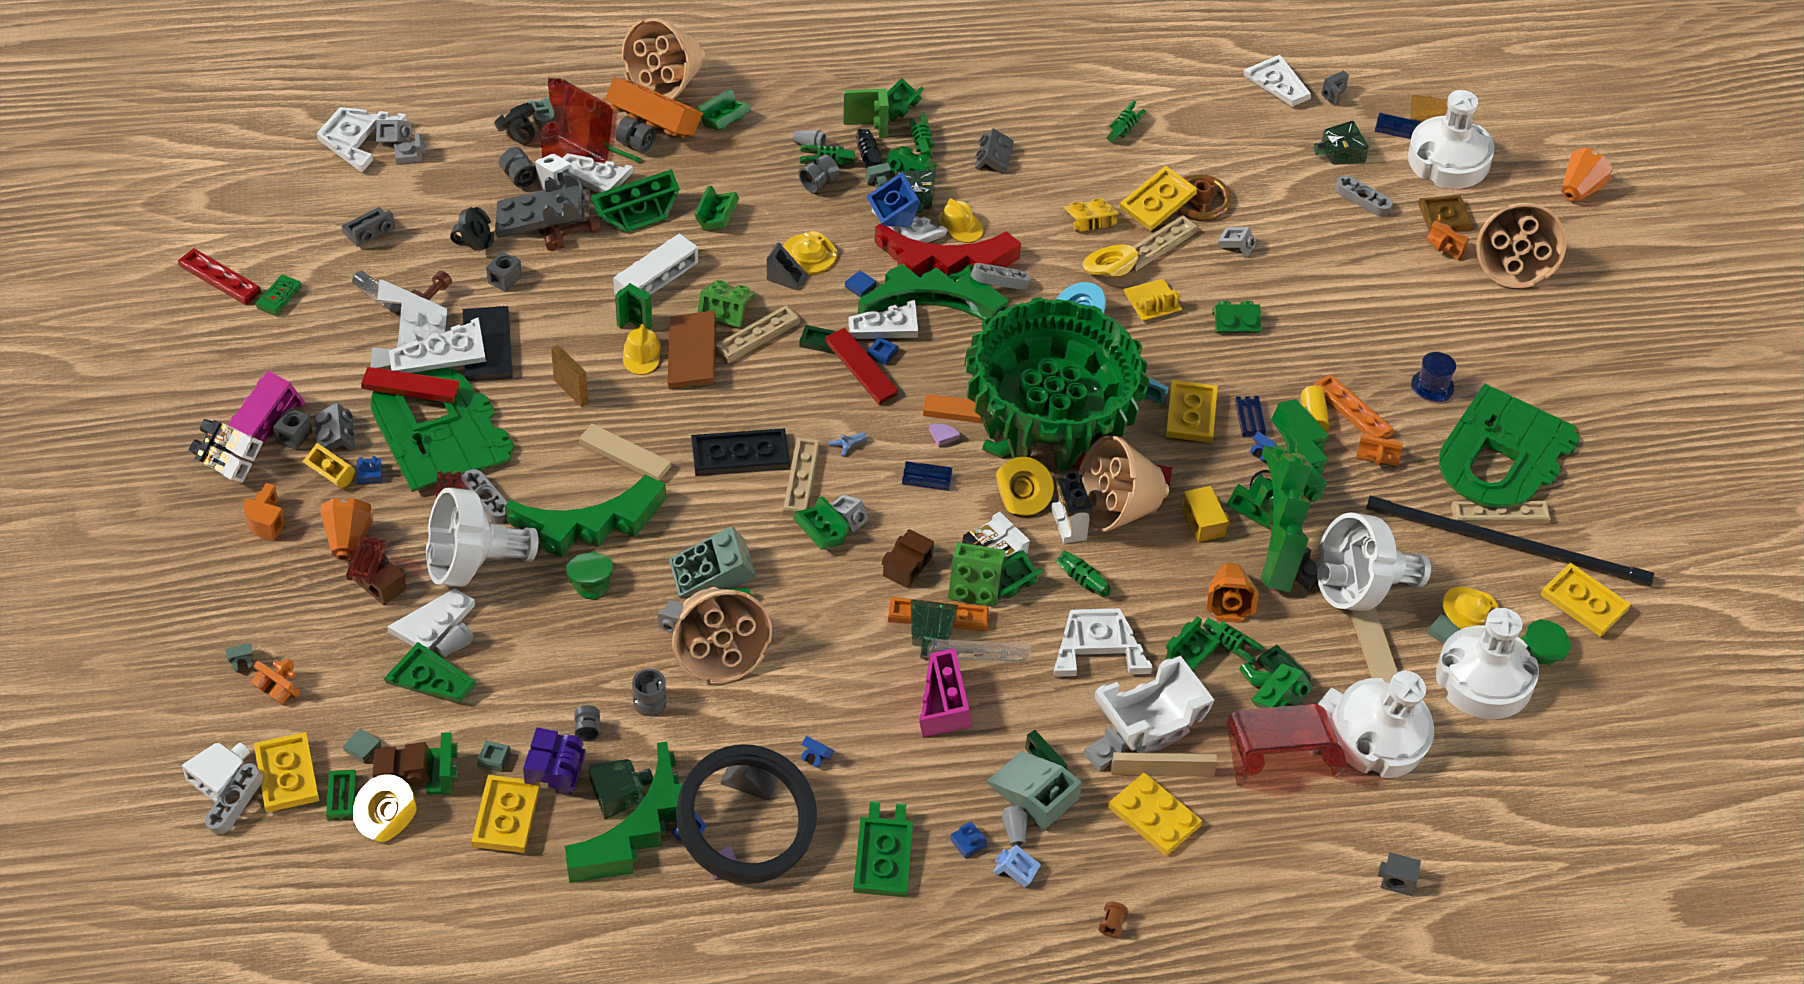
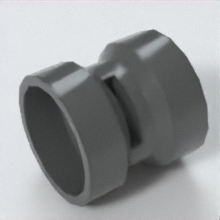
[574,705,600,741]

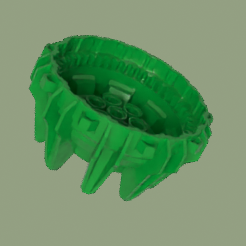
[964,297,1149,471]

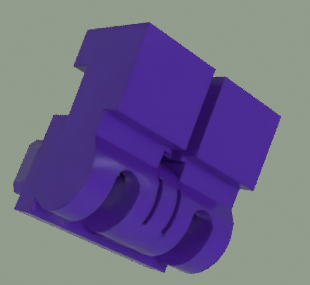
[523,727,586,795]

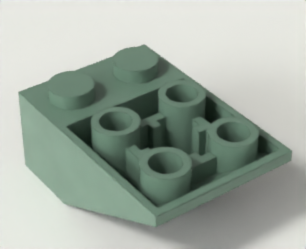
[669,526,756,598]
[987,751,1082,830]

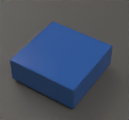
[845,270,876,298]
[867,337,899,366]

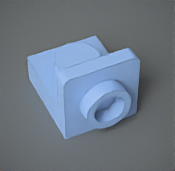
[993,845,1041,887]

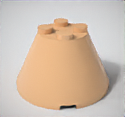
[622,18,705,99]
[1476,203,1567,288]
[1079,436,1169,532]
[672,587,772,684]

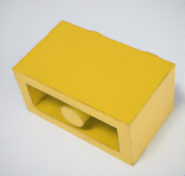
[1181,486,1230,543]

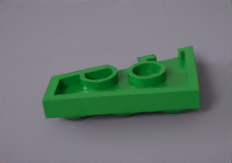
[384,642,476,703]

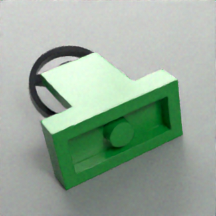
[1226,470,1274,529]

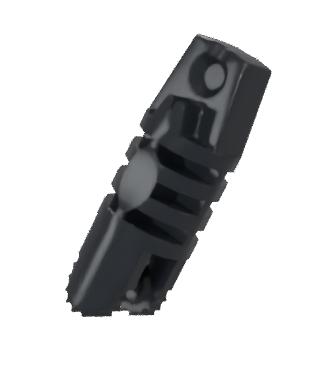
[856,129,882,169]

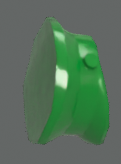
[566,552,614,600]
[1520,619,1571,665]

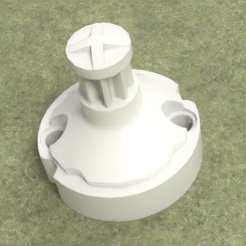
[1408,90,1494,189]
[426,488,538,587]
[1316,513,1431,611]
[1436,608,1539,719]
[1330,670,1434,778]

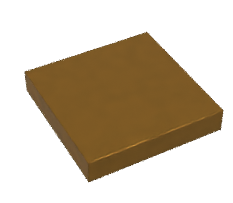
[1418,195,1473,233]
[551,345,588,407]

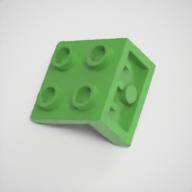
[843,88,889,138]
[697,280,756,327]
[948,542,1006,607]

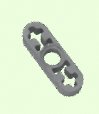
[1335,175,1392,217]
[970,263,1031,290]
[462,469,508,524]
[205,763,263,835]

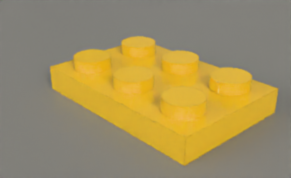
[1120,166,1197,231]
[1165,380,1218,443]
[1540,563,1631,637]
[254,732,319,813]
[1108,773,1202,856]
[471,775,541,853]

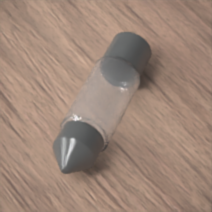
[352,271,402,312]

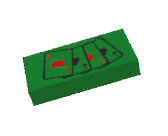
[256,274,302,316]

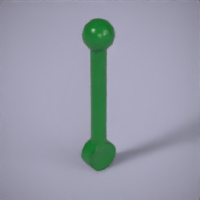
[601,142,641,162]

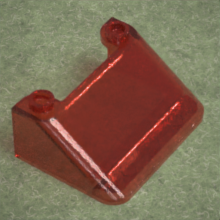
[540,78,613,163]
[1227,704,1347,786]

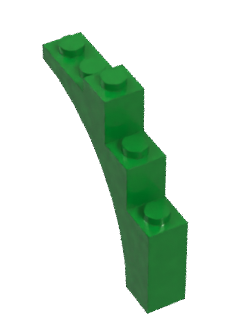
[858,263,1009,321]
[1254,399,1329,508]
[1261,445,1312,592]
[505,474,666,557]
[565,741,683,883]

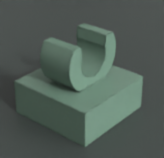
[865,163,891,189]
[225,643,254,672]

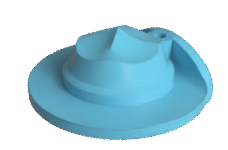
[1057,282,1106,314]

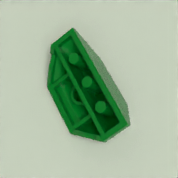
[591,169,680,233]

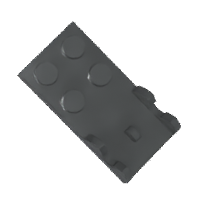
[495,172,583,238]

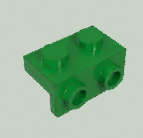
[887,78,924,122]
[698,89,751,130]
[886,146,938,185]
[695,186,739,231]
[615,283,653,329]
[1212,301,1261,333]
[793,496,850,550]
[998,550,1043,599]
[1166,616,1220,672]
[1251,663,1312,723]
[426,732,458,795]

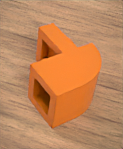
[243,483,285,541]

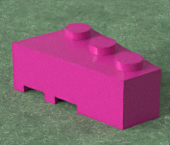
[228,370,305,447]
[919,648,973,737]

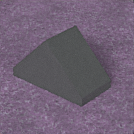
[767,243,808,290]
[721,765,779,800]

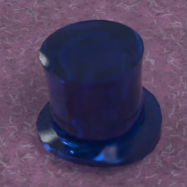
[1411,352,1456,402]

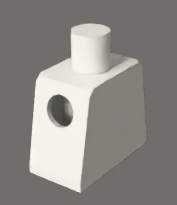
[534,154,573,190]
[182,743,250,802]

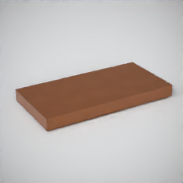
[667,310,716,389]

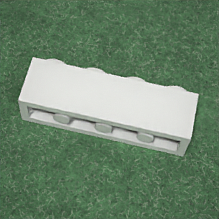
[613,233,698,295]

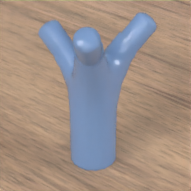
[828,432,867,456]

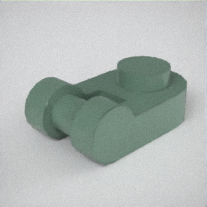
[527,97,555,128]

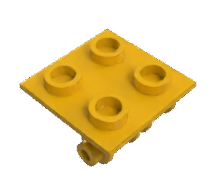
[1064,198,1119,232]
[1123,279,1182,321]

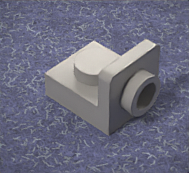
[376,120,411,143]
[394,132,426,165]
[1218,227,1256,257]
[831,494,869,532]
[658,600,683,633]
[1083,726,1126,772]

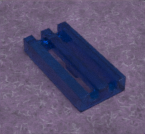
[1374,113,1420,139]
[1235,396,1266,437]
[902,461,952,491]

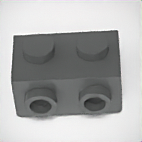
[975,128,1014,174]
[342,207,395,247]
[315,403,356,451]

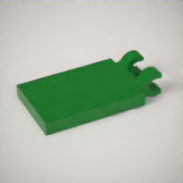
[853,801,913,897]

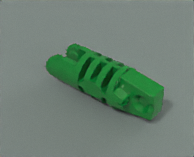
[1106,100,1146,143]
[909,113,934,159]
[799,144,855,166]
[1056,550,1111,597]
[1203,618,1264,665]

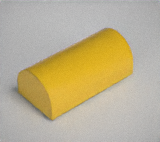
[1300,386,1329,432]
[302,443,355,488]

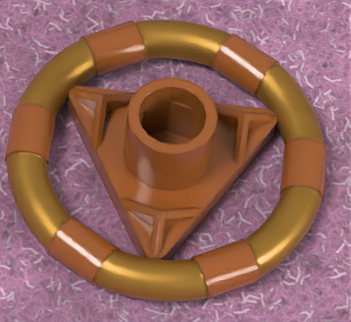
[1177,174,1232,220]

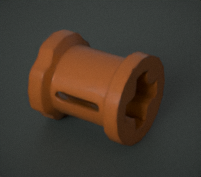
[1098,901,1128,938]

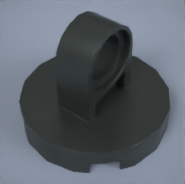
[494,102,536,145]
[450,207,494,251]

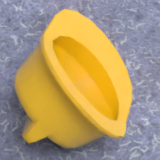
[938,198,983,243]
[623,324,661,375]

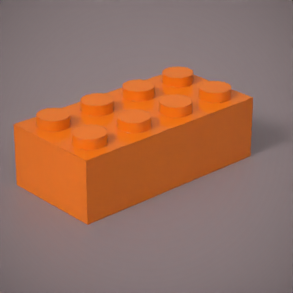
[605,77,703,138]

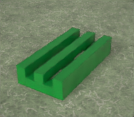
[326,770,357,821]

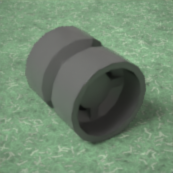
[615,116,656,153]
[499,147,538,188]
[798,154,840,193]
[632,669,667,717]

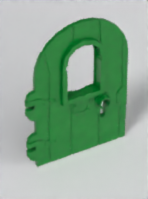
[371,367,514,492]
[1438,383,1579,508]

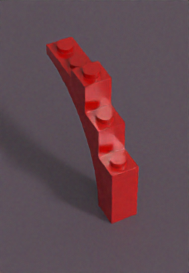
[874,223,1021,277]

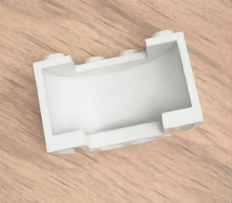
[1095,656,1214,753]

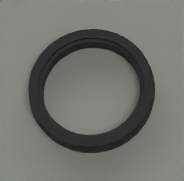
[676,744,817,884]

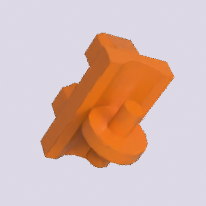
[1426,220,1469,260]
[1356,434,1403,466]
[251,659,301,705]

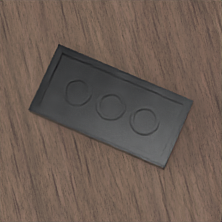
[462,306,513,381]
[691,428,790,476]

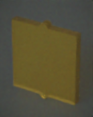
[1410,95,1447,123]

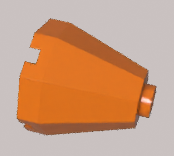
[1561,147,1613,202]
[320,498,373,561]
[1206,562,1258,623]

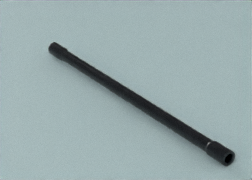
[1366,495,1654,586]

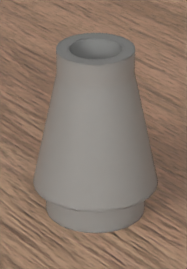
[793,130,827,146]
[435,622,475,658]
[1001,806,1028,847]

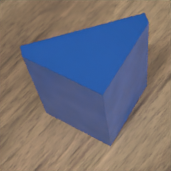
[866,172,920,226]

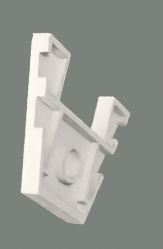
[317,107,407,172]
[371,279,447,368]
[1053,608,1152,677]

